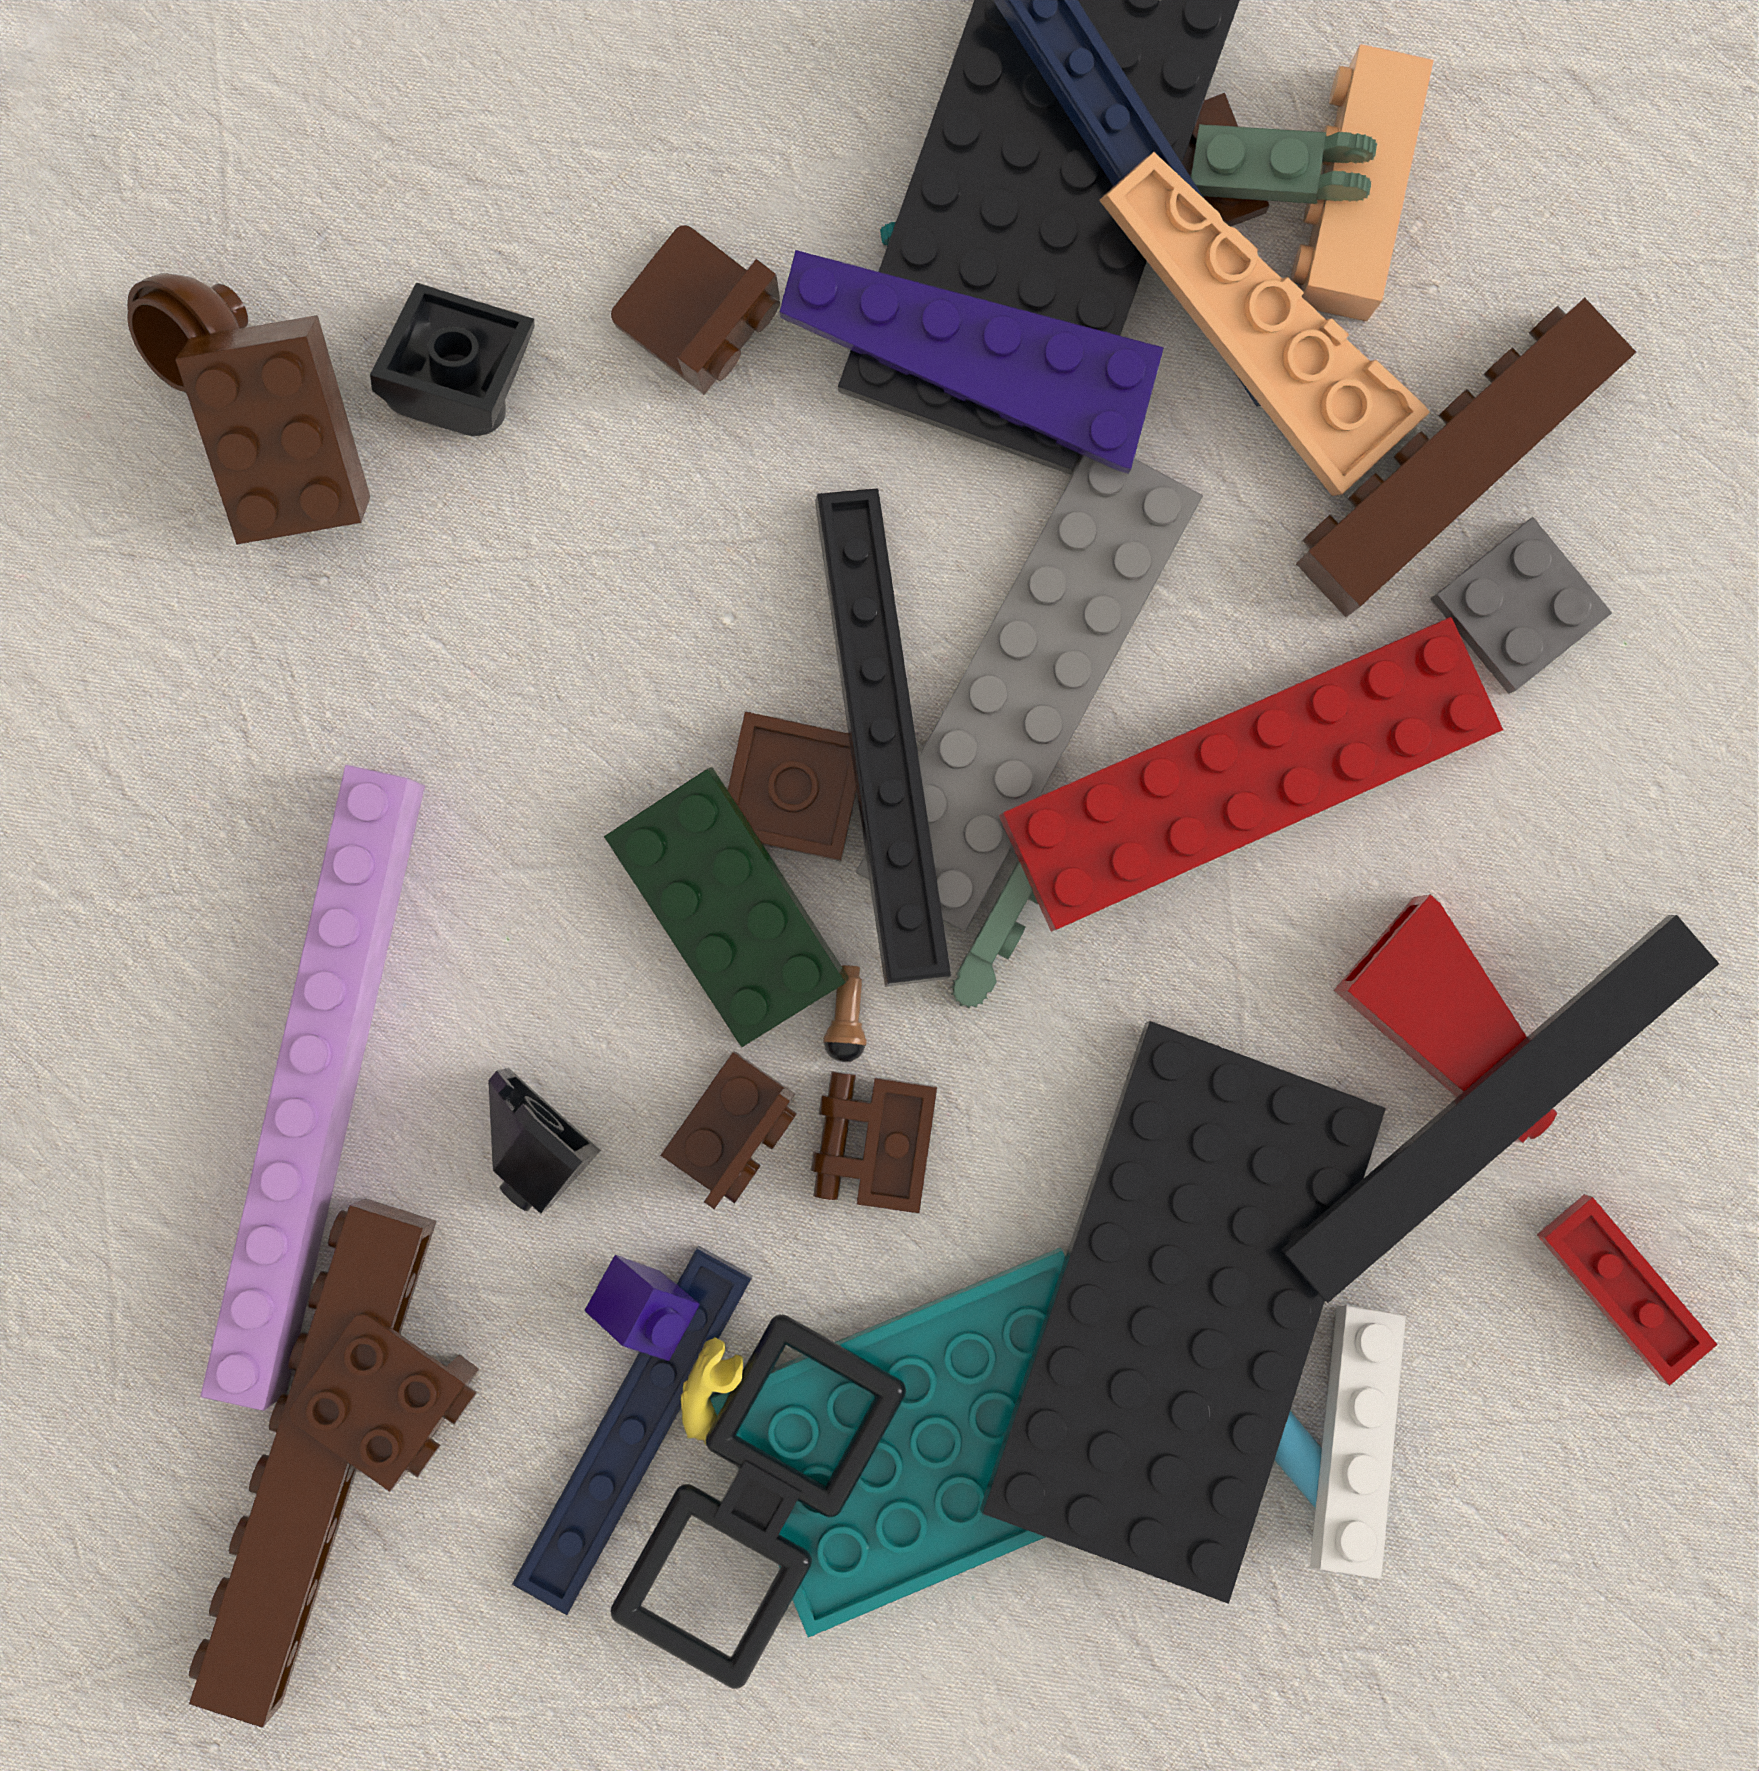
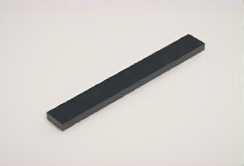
[815,488,951,987]
[1281,915,1719,1303]

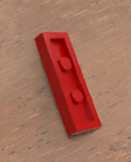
[1537,1194,1718,1386]

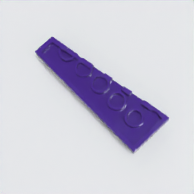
[779,250,1164,474]

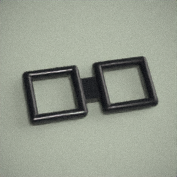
[610,1314,906,1689]

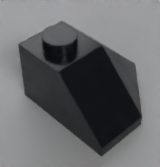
[488,1068,601,1214]

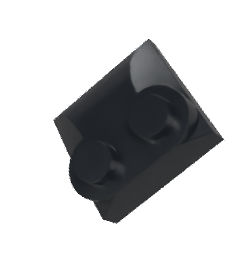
[370,282,535,436]

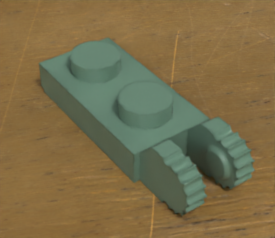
[1191,124,1377,204]
[950,860,1038,1008]

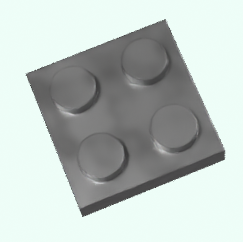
[1430,517,1612,694]

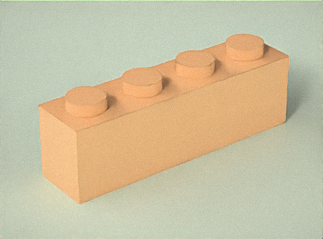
[1291,44,1434,321]

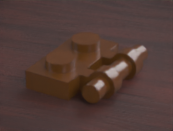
[811,1071,937,1213]

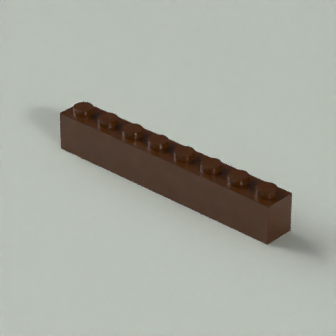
[189,1198,437,1728]

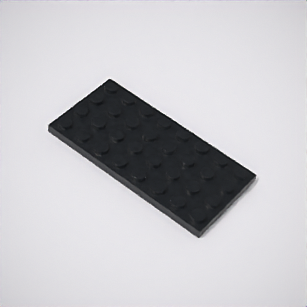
[838,0,1240,474]
[979,1021,1386,1604]

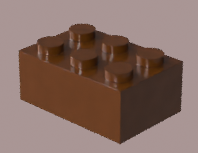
[175,315,370,545]

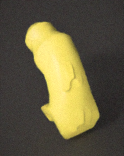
[681,1337,743,1445]

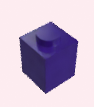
[584,1255,700,1361]

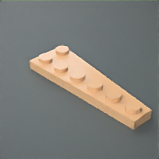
[1099,152,1430,496]

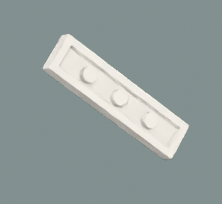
[1310,1306,1406,1579]

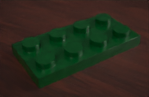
[604,767,849,1048]

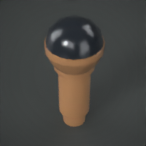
[823,965,867,1062]

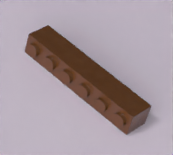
[1296,297,1637,618]

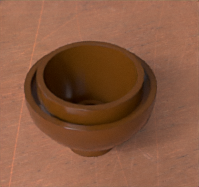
[127,273,248,393]

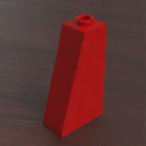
[1333,894,1557,1143]

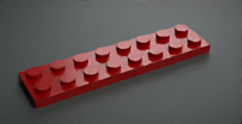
[999,617,1503,932]

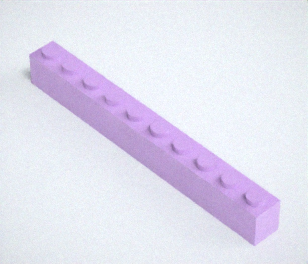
[200,765,425,1411]

